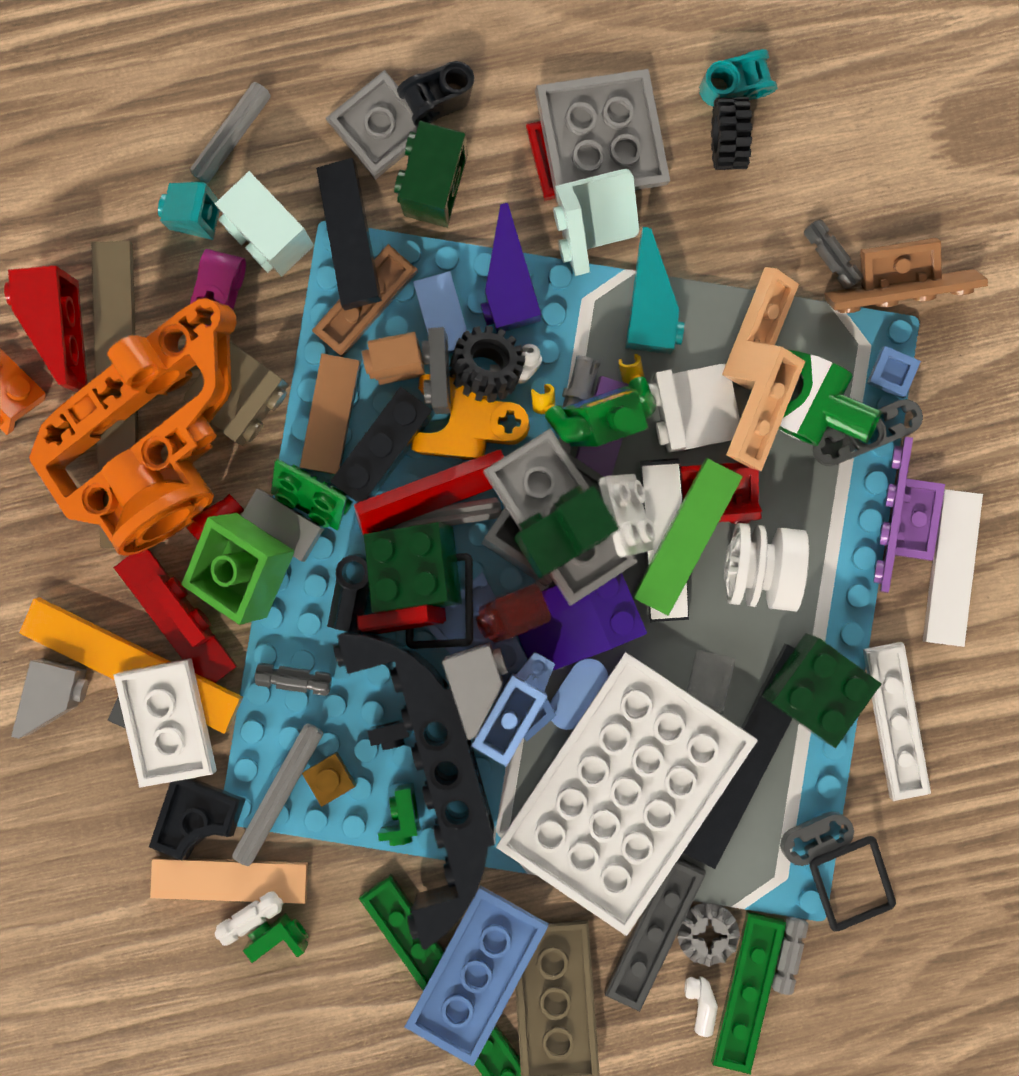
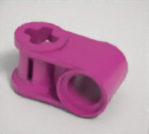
[190,249,246,326]

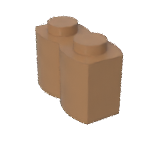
[362,331,425,385]

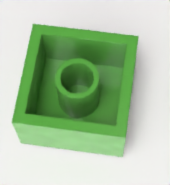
[181,513,295,625]

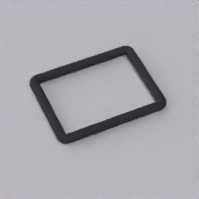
[406,553,473,649]
[809,836,896,932]

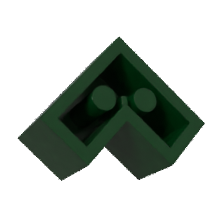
[514,485,620,579]

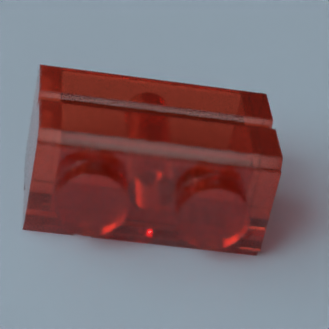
[476,583,551,643]

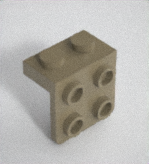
[184,342,289,446]

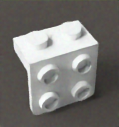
[648,364,740,454]
[599,474,655,557]

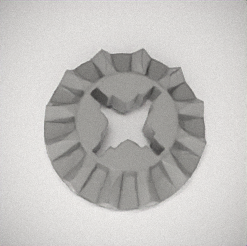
[677,903,740,967]

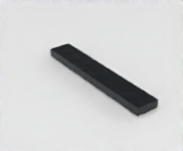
[683,643,795,869]

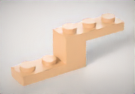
[722,267,805,471]

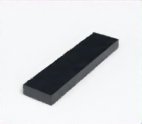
[316,158,382,311]

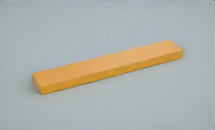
[19,597,243,734]

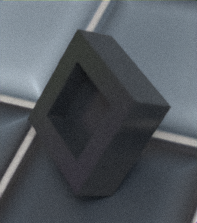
[367,719,412,750]

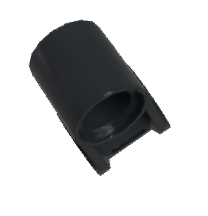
[397,61,474,127]

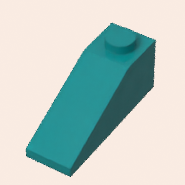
[625,227,685,354]

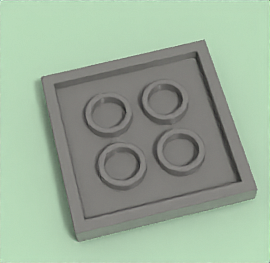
[535,69,670,203]

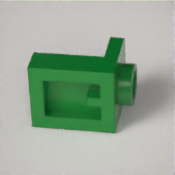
[378,783,421,846]

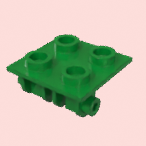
[271,459,353,531]

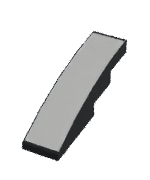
[640,458,689,622]

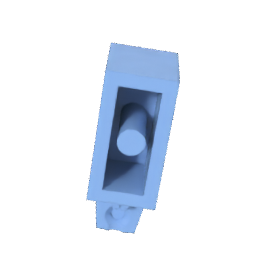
[471,652,555,766]

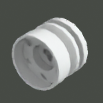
[724,523,809,612]

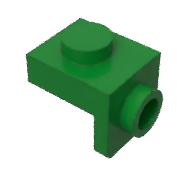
[243,913,308,963]

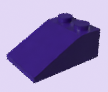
[505,573,647,671]

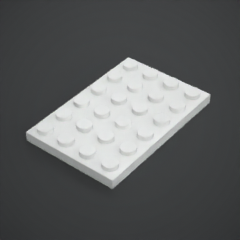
[496,651,758,936]

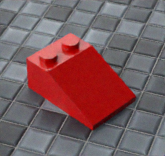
[4,265,88,392]

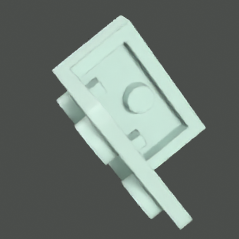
[553,169,639,276]

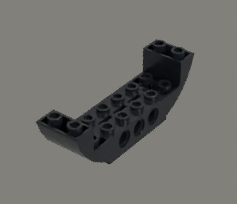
[333,632,496,950]

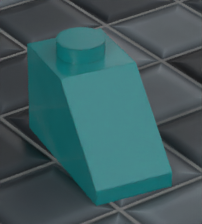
[158,182,220,240]

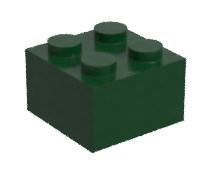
[394,121,468,228]
[364,522,462,613]
[762,633,882,749]

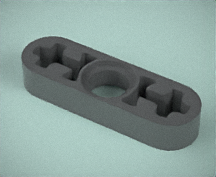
[812,399,923,466]

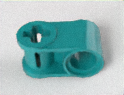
[699,49,778,106]

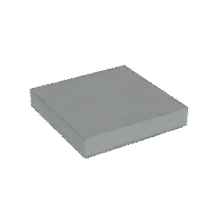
[326,70,418,180]

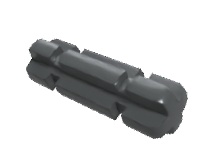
[804,219,863,289]
[254,663,332,696]

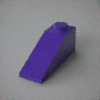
[480,202,541,334]

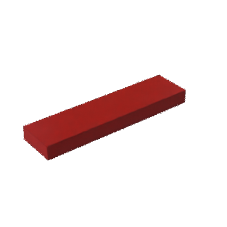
[354,449,504,536]

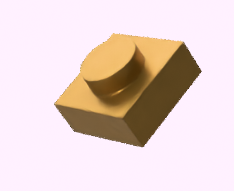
[302,752,356,807]

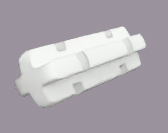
[215,891,283,946]

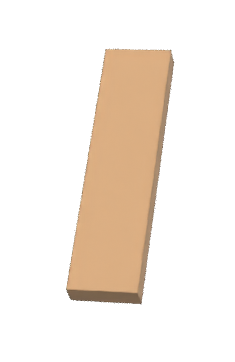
[150,857,308,904]

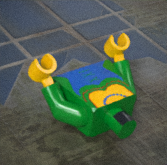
[531,354,657,447]

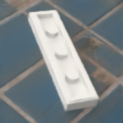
[923,489,983,647]
[863,642,931,801]

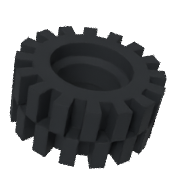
[711,97,752,170]
[449,326,525,403]

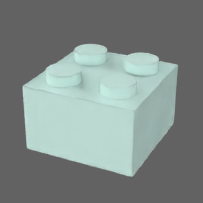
[215,171,314,277]

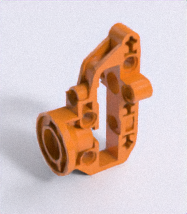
[29,298,236,556]

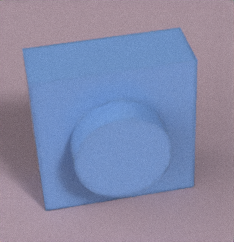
[866,346,921,398]

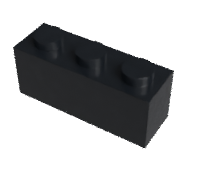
[330,387,435,502]

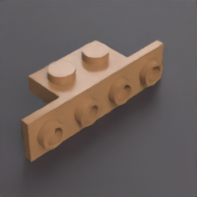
[824,238,988,313]

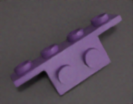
[873,437,945,593]

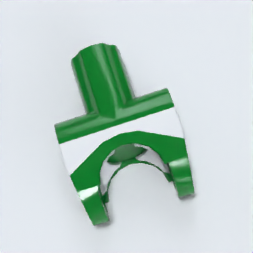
[779,350,882,446]

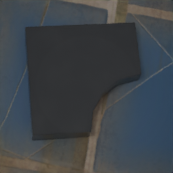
[149,778,246,861]

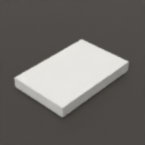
[114,658,217,788]

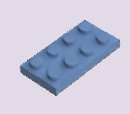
[405,885,549,1066]

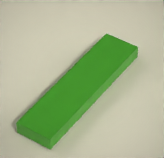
[633,458,743,616]

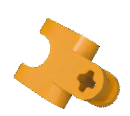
[411,374,530,460]

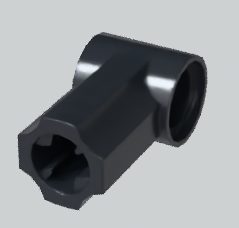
[327,554,370,633]

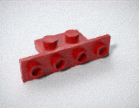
[113,549,238,683]

